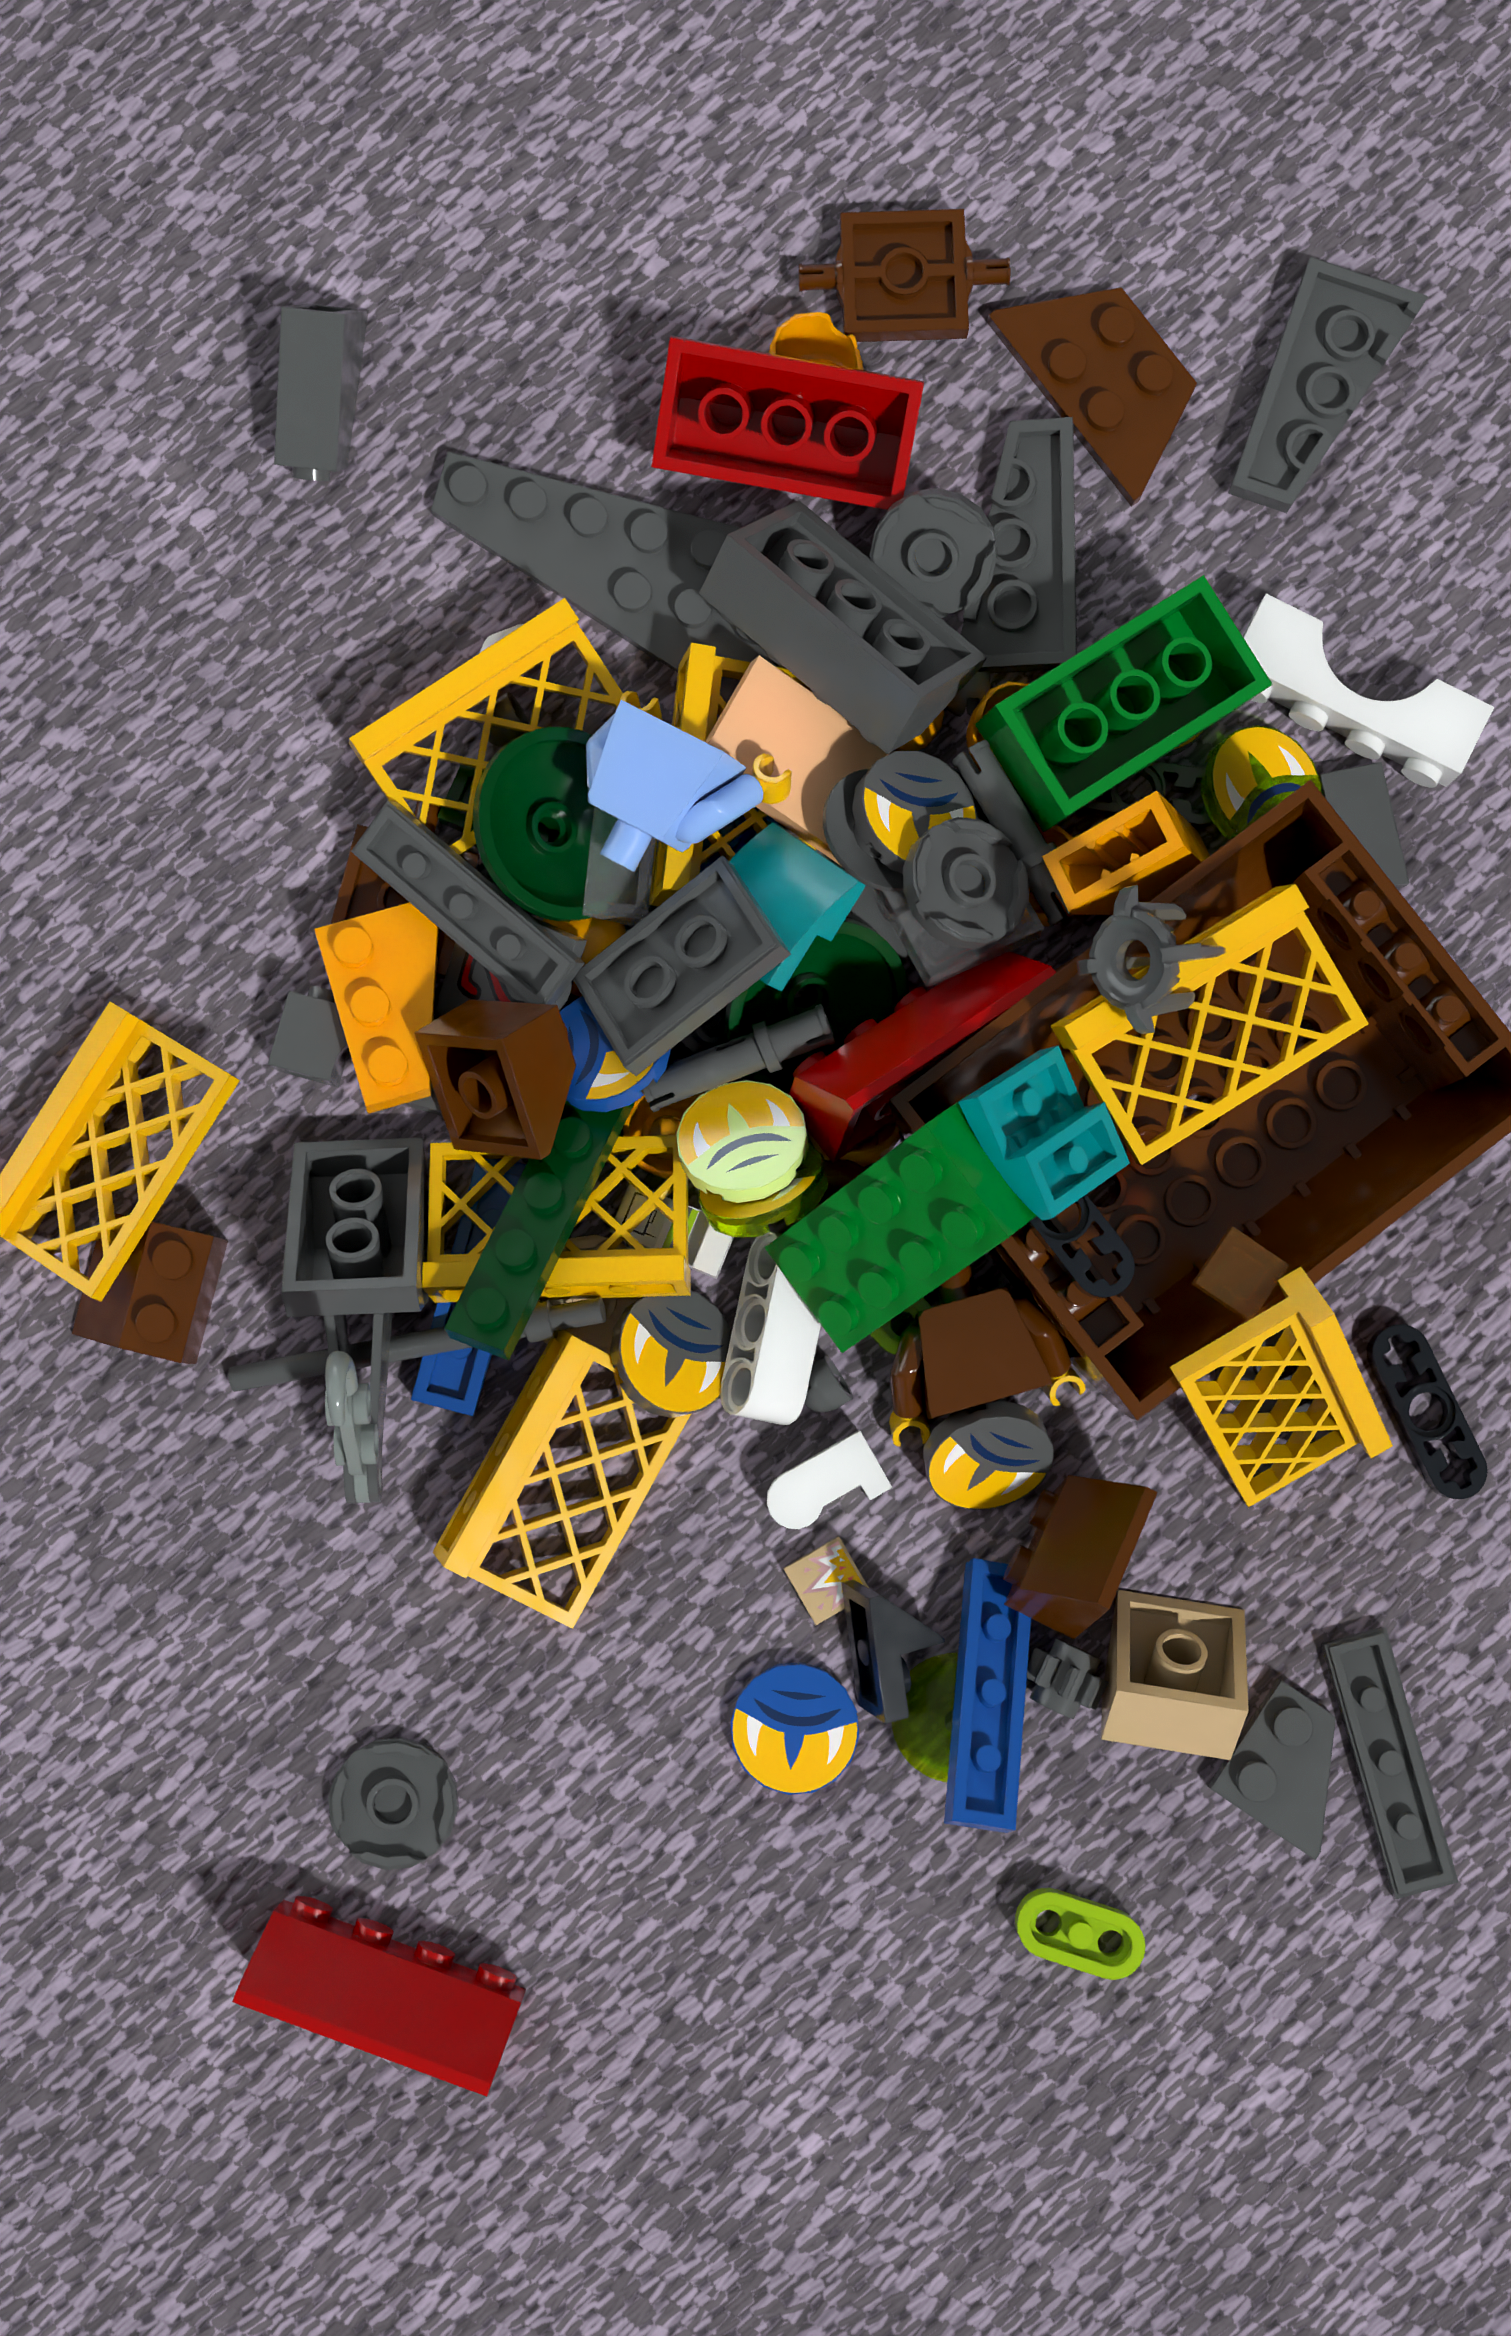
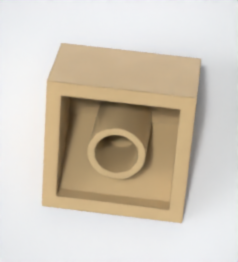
[1101,1590,1249,1760]

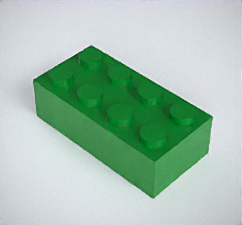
[975,575,1273,832]
[765,1095,1036,1353]

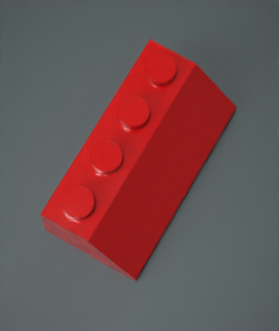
[651,336,925,510]
[789,947,1057,1163]
[232,1896,526,2097]

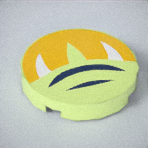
[676,1080,809,1203]

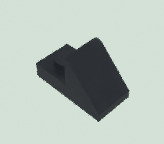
[842,1580,945,1724]

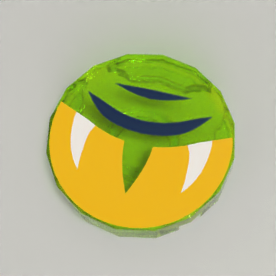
[1201,725,1321,840]
[699,1143,828,1237]

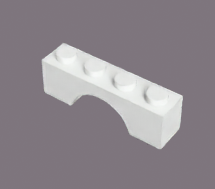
[1243,594,1494,788]

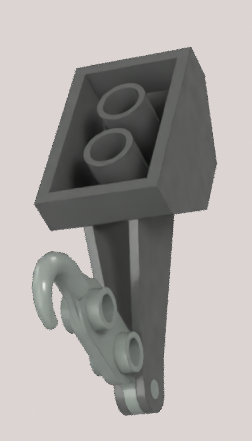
[281,1137,429,1504]

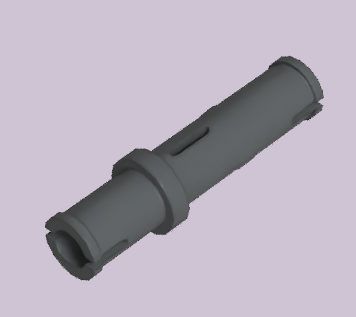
[951,740,1071,927]
[643,1004,836,1113]

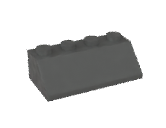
[699,500,987,754]

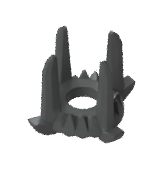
[1076,885,1226,1034]

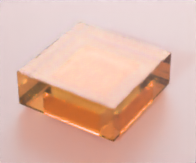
[1192,1227,1289,1321]

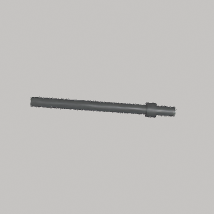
[228,1297,606,1392]

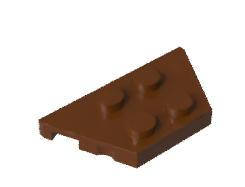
[987,287,1197,507]

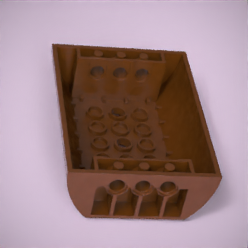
[889,780,1511,1421]

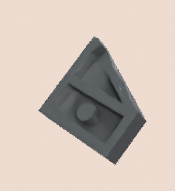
[1208,1678,1336,1860]

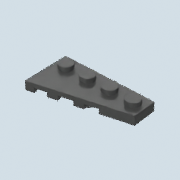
[1228,257,1428,513]
[961,417,1077,673]

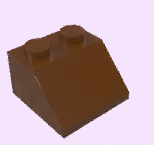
[414,1000,576,1160]
[72,1213,228,1364]
[1003,1475,1158,1639]

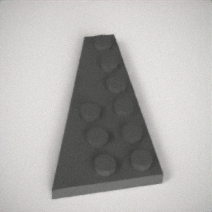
[431,451,777,703]

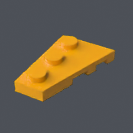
[314,902,438,1114]

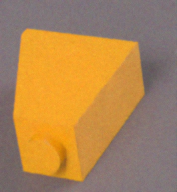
[1042,791,1210,915]

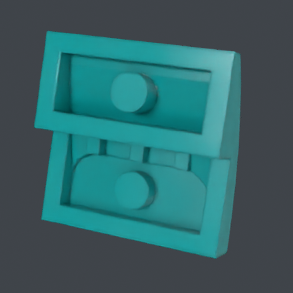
[729,822,866,991]
[958,1045,1130,1221]

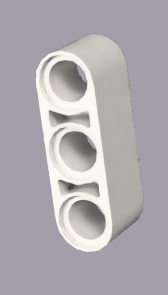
[720,1230,821,1425]

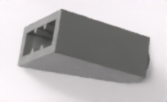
[274,303,369,481]

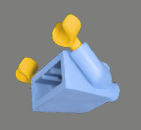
[586,691,792,872]

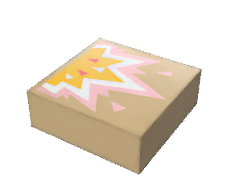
[783,1536,869,1625]

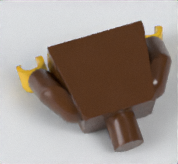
[889,1265,1086,1447]

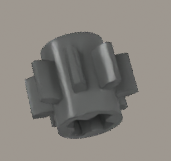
[1027,1638,1108,1719]

